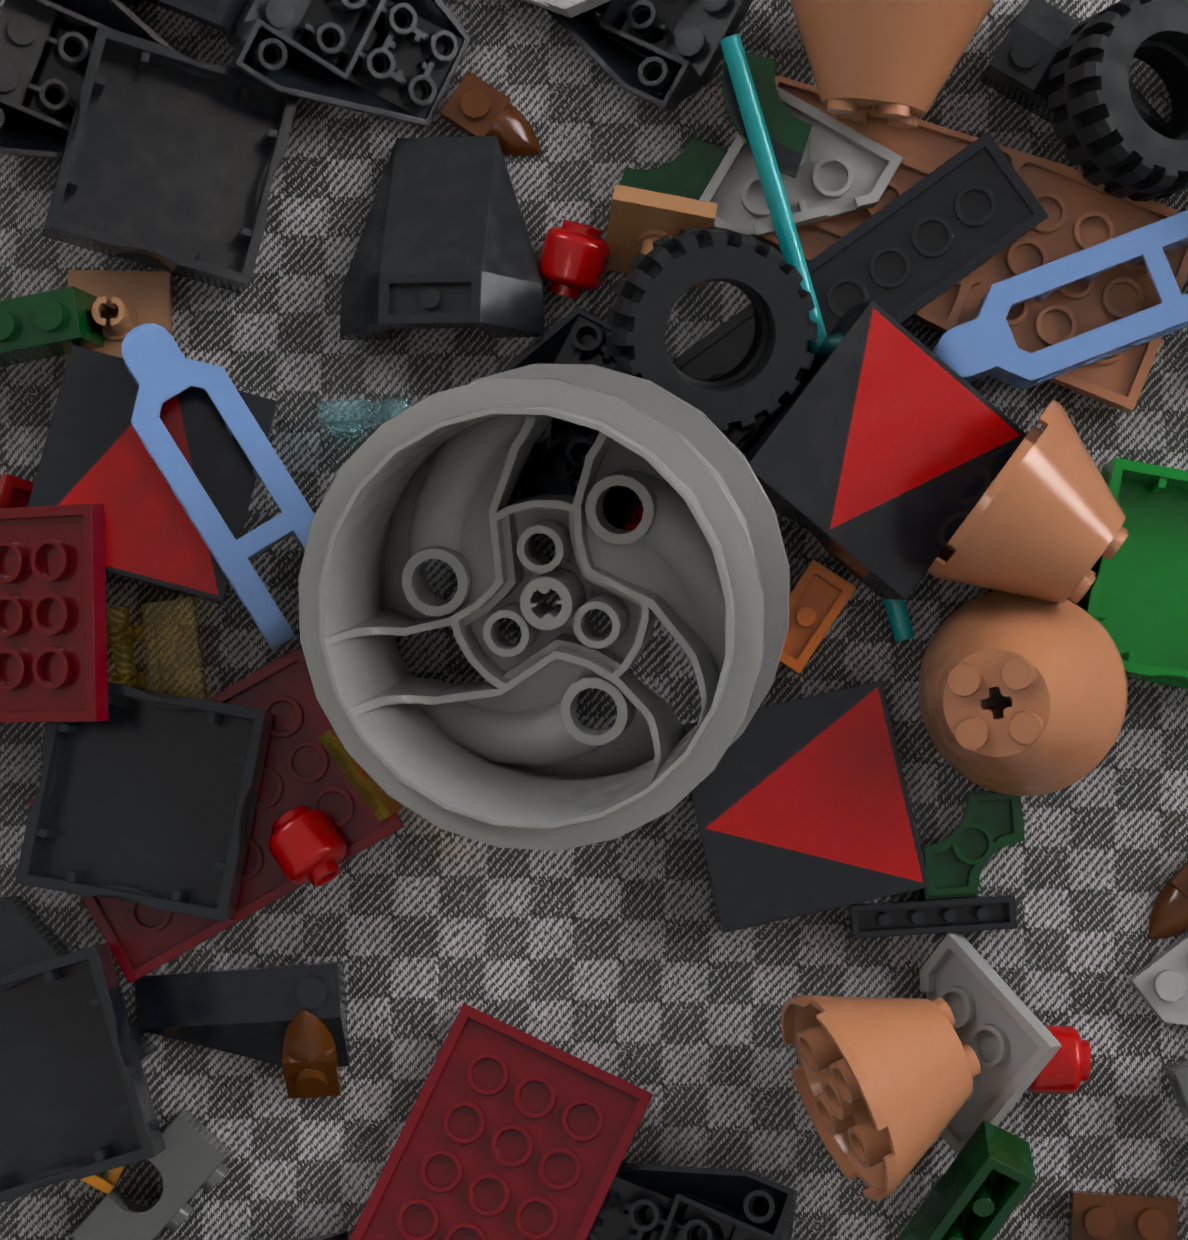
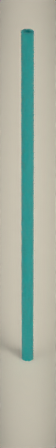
[720,34,915,642]

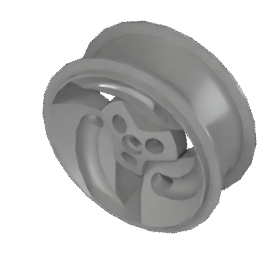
[298,363,790,851]

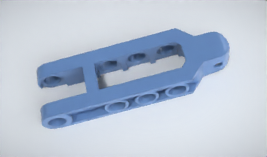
[933,210,1188,390]
[121,323,315,650]

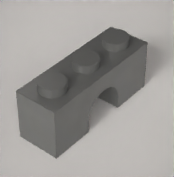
[71,1110,233,1240]

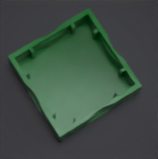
[1078,457,1188,689]

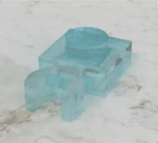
[318,398,409,437]

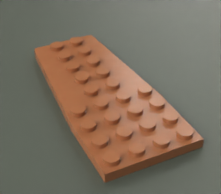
[756,76,1188,414]

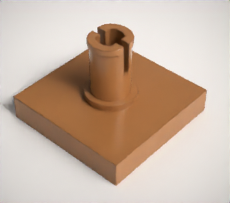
[606,184,718,288]
[65,270,174,369]

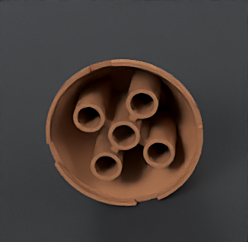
[790,0,993,129]
[926,399,1129,604]
[918,590,1128,796]
[781,995,981,1201]

